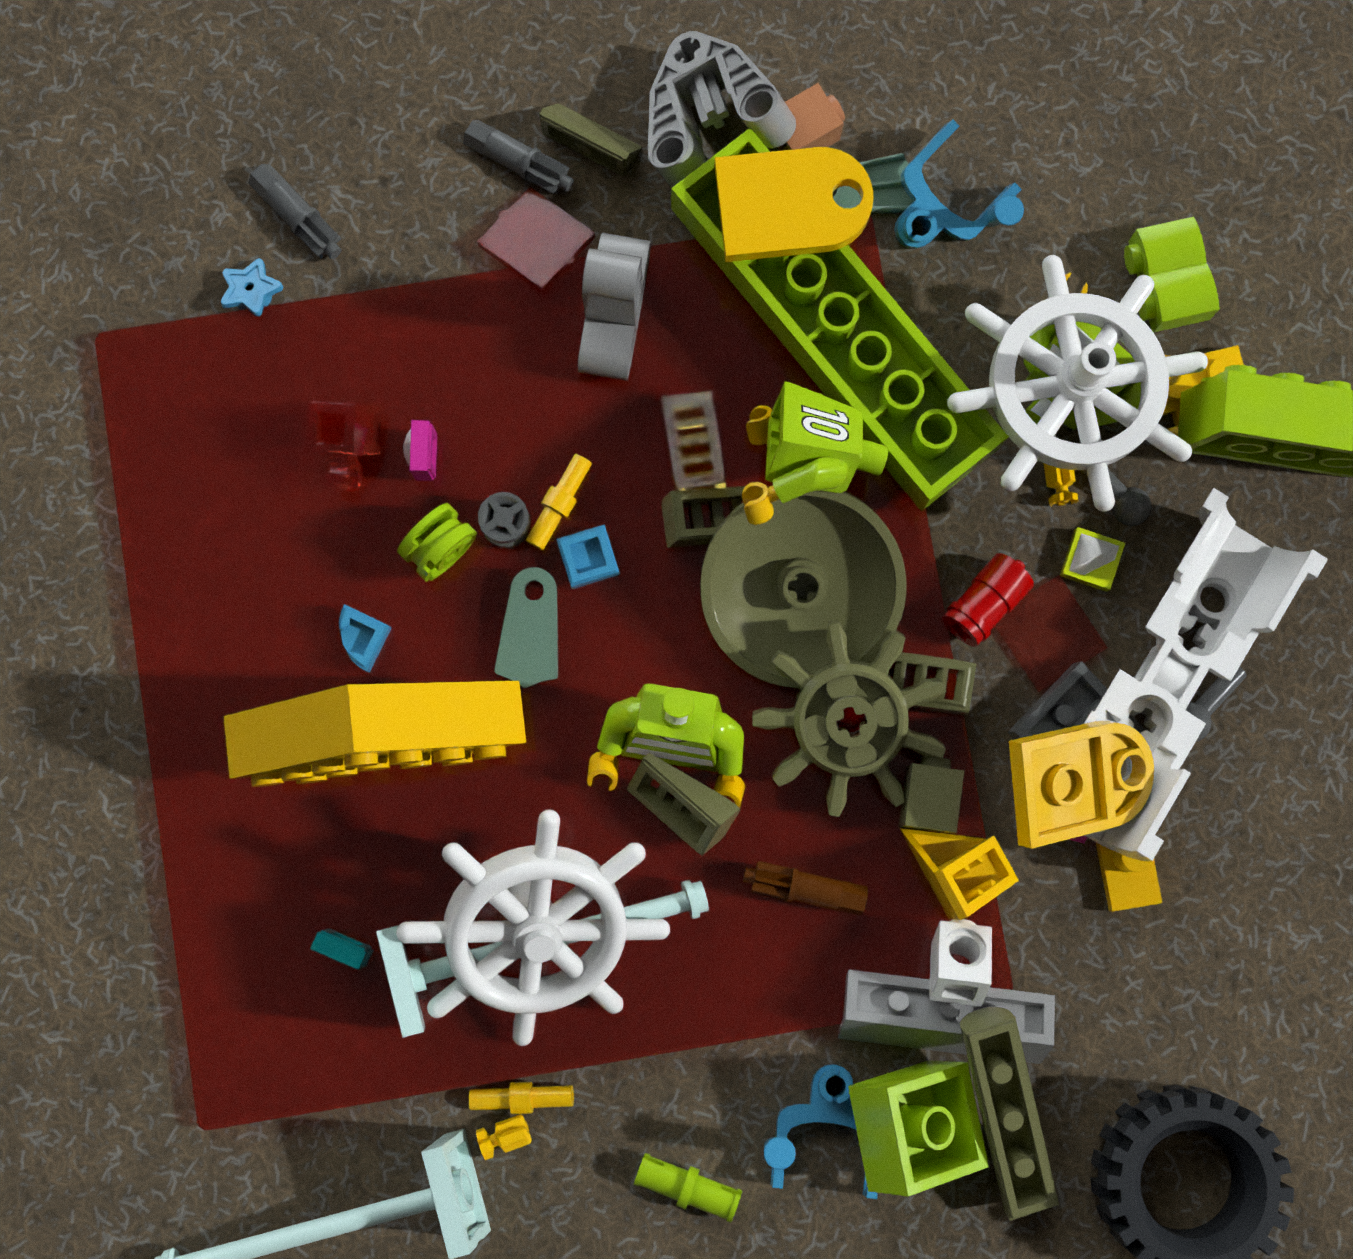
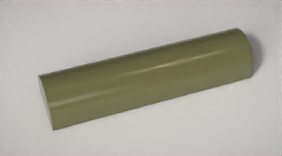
[960,1007,1059,1221]

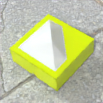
[1060,527,1125,592]

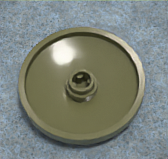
[700,490,906,688]

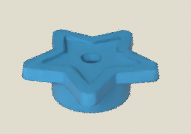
[221,258,284,316]

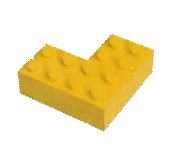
[224,681,526,787]

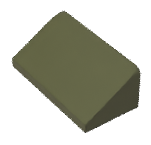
[539,104,642,177]

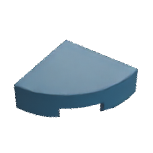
[339,604,392,673]

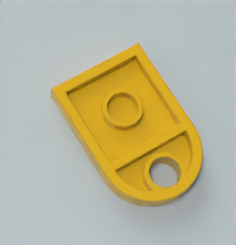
[714,147,874,262]
[1009,721,1154,849]

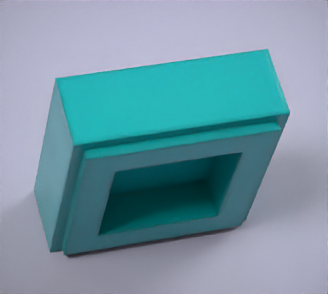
[310,929,374,970]

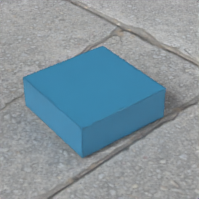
[556,524,620,589]

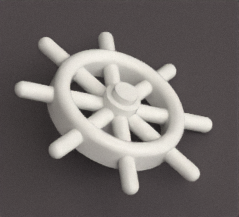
[947,255,1208,512]
[396,809,670,1046]

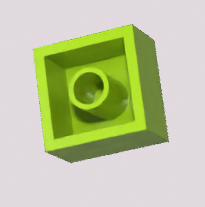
[848,1061,989,1197]

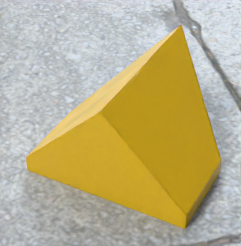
[900,828,1019,920]

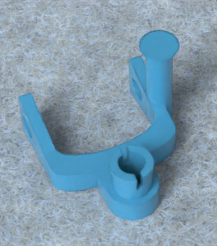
[894,119,1024,249]
[764,1064,877,1199]

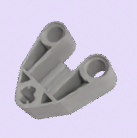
[648,31,796,188]

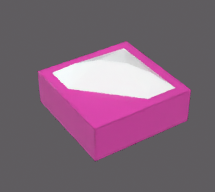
[403,420,437,481]

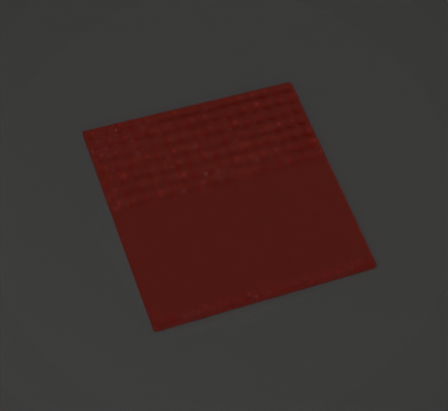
[95,216,1013,1130]

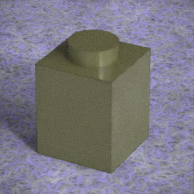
[899,756,964,834]

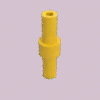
[526,454,592,551]
[469,1082,574,1114]

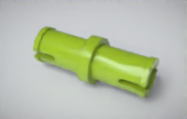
[633,1152,743,1223]

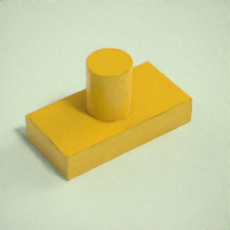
[1096,842,1162,912]

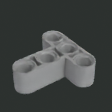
[578,233,651,381]

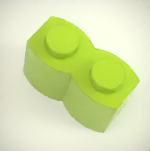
[1124,217,1220,333]

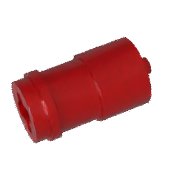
[942,553,1034,647]

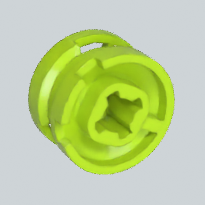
[397,503,477,582]

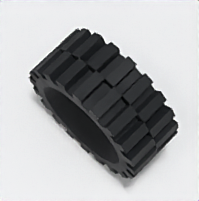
[1090,1084,1294,1259]

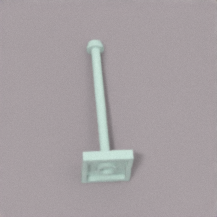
[376,880,709,1038]
[154,1129,491,1259]

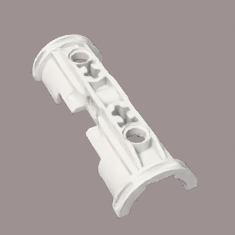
[1084,488,1328,861]

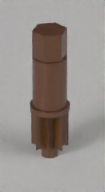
[742,861,868,916]

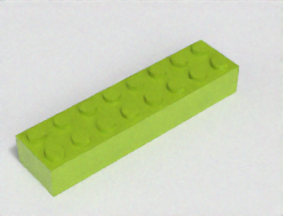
[671,128,1009,511]

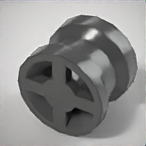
[478,492,531,548]

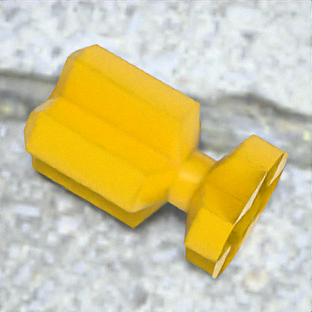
[1044,463,1079,507]
[476,1114,532,1160]

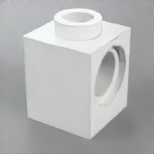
[929,919,992,1007]

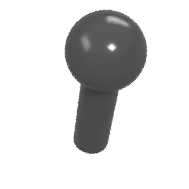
[1081,469,1152,526]
[1186,667,1247,742]

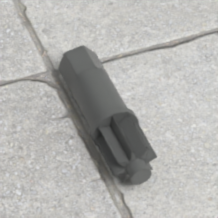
[463,120,574,194]
[248,164,342,259]

